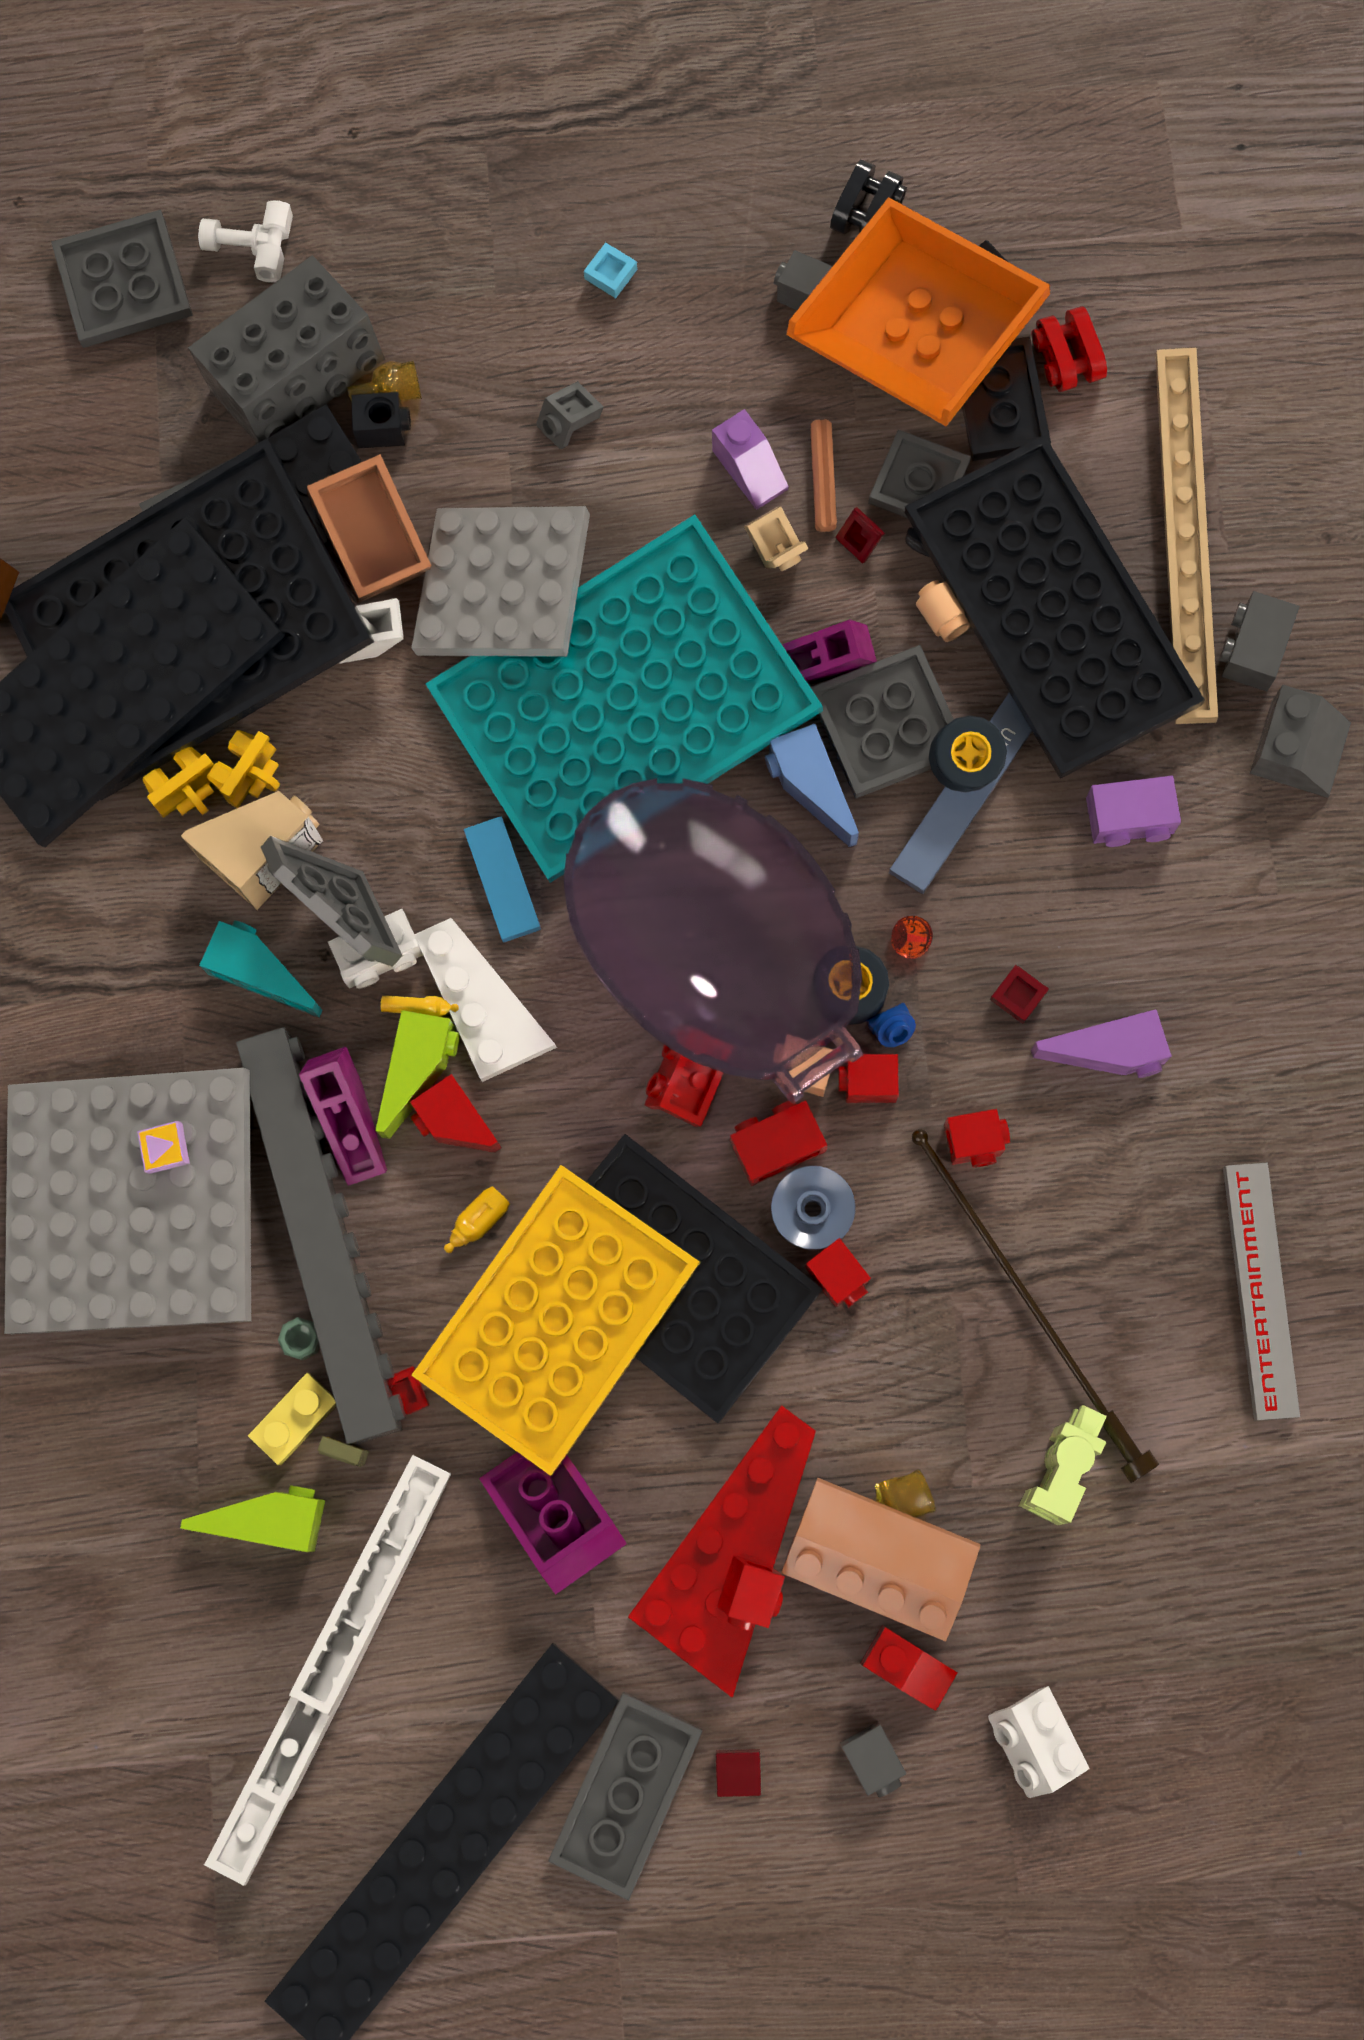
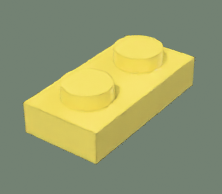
[248,1373,336,1465]

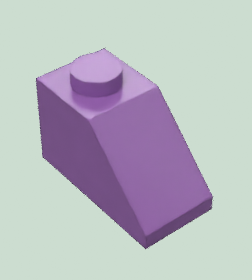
[712,409,789,510]

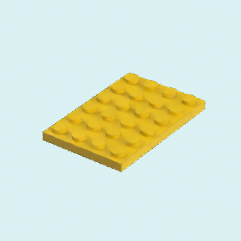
[412,1165,700,1476]

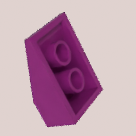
[479,1452,627,1595]

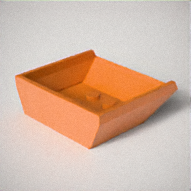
[786,197,1050,426]

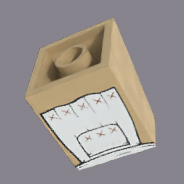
[181,791,323,910]

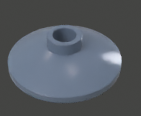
[771,1166,855,1250]

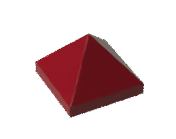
[835,507,885,564]

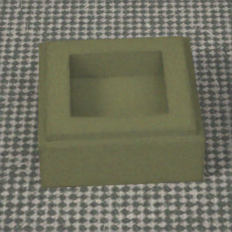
[317,1436,369,1467]

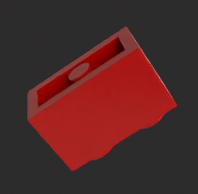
[730,1099,828,1186]

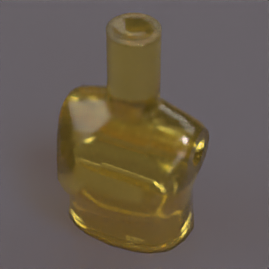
[347,360,422,403]
[875,1469,936,1518]

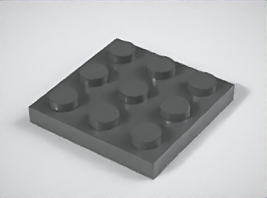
[51,209,193,348]
[810,645,962,799]

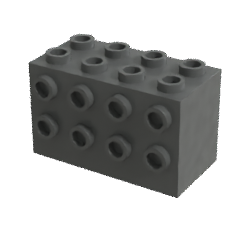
[188,255,385,444]

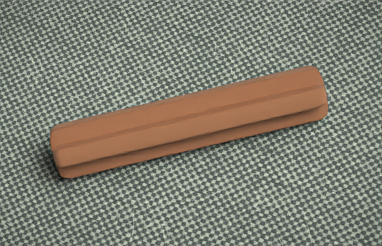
[811,419,837,532]

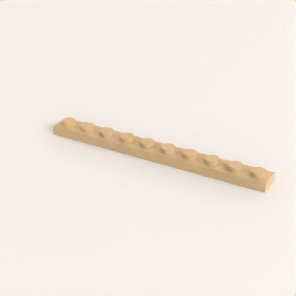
[1155,348,1218,724]

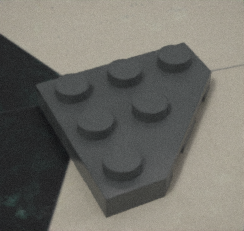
[261,836,403,967]

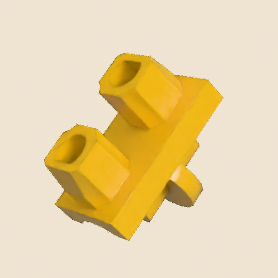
[207,730,280,808]
[142,747,214,818]

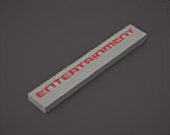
[1223,1162,1300,1421]

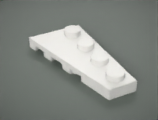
[414,918,557,1082]

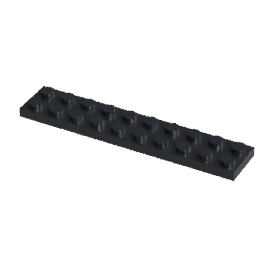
[264,1643,620,2040]

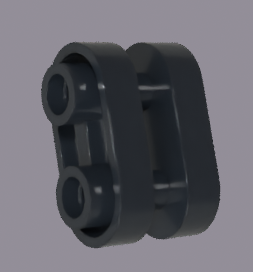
[830,159,907,234]

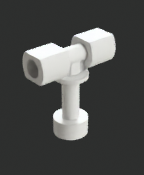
[198,201,293,283]

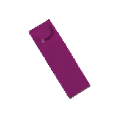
[782,619,877,684]
[299,1046,387,1186]

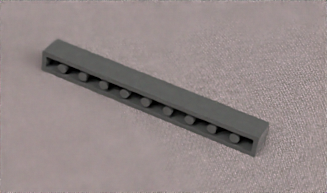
[236,1027,406,1446]

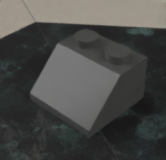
[1250,684,1351,798]

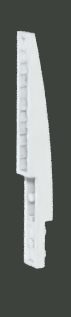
[204,1455,451,1886]

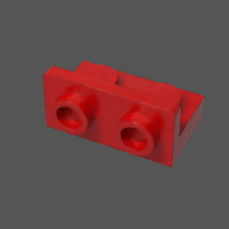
[644,1030,733,1127]

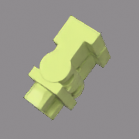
[1019,1405,1106,1525]

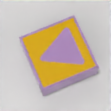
[137,1121,190,1174]

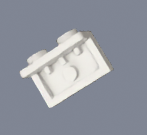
[988,1686,1090,1798]

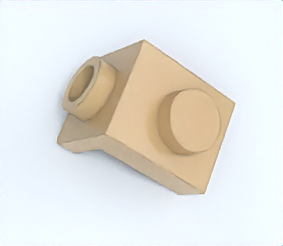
[744,506,808,571]

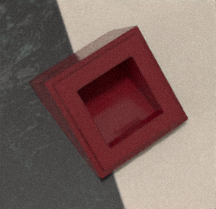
[716,1749,761,1797]

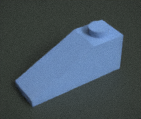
[765,724,859,847]

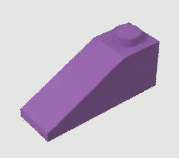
[1031,1009,1172,1078]

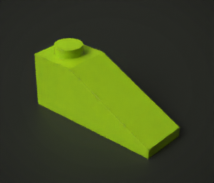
[375,1010,459,1139]
[180,1485,325,1552]

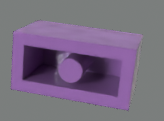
[1086,776,1181,847]

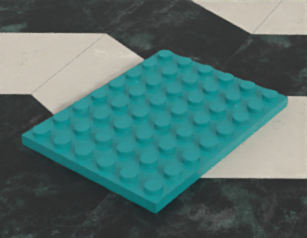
[425,514,823,883]

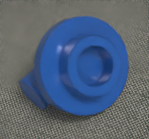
[866,1002,916,1047]

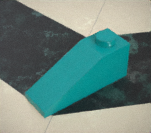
[199,920,323,1018]

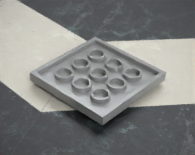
[411,506,590,656]

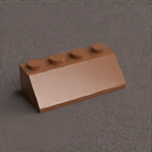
[781,1478,980,1641]

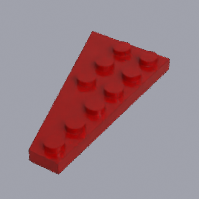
[628,1405,816,1698]

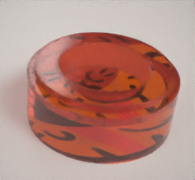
[891,916,933,959]

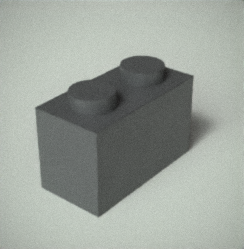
[1219,591,1300,692]

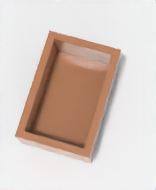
[307,454,431,603]

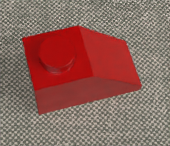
[410,1074,502,1153]
[860,1625,958,1711]

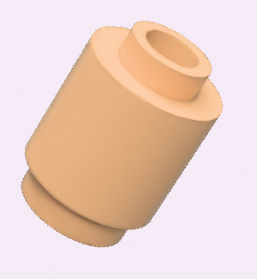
[916,580,971,642]

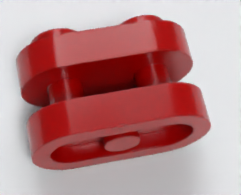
[1031,306,1107,392]

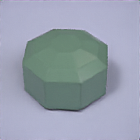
[278,1317,320,1360]

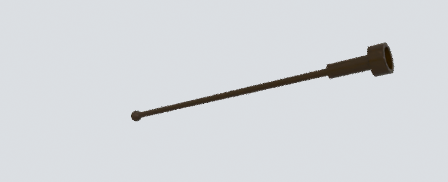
[912,1129,1159,1483]

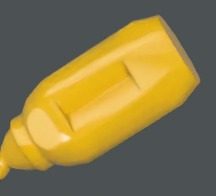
[381,996,459,1017]
[444,1186,510,1253]

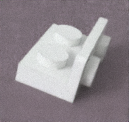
[328,909,423,989]

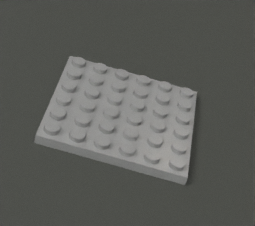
[4,1068,251,1335]

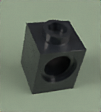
[352,392,411,449]

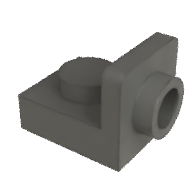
[536,381,604,449]

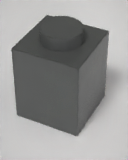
[774,250,833,310]
[840,1721,906,1798]

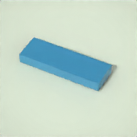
[464,816,541,943]

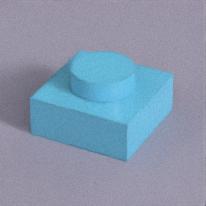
[584,242,638,298]

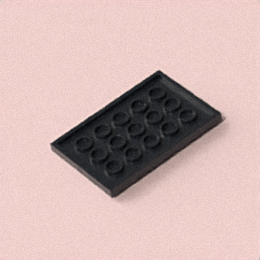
[586,1134,823,1424]

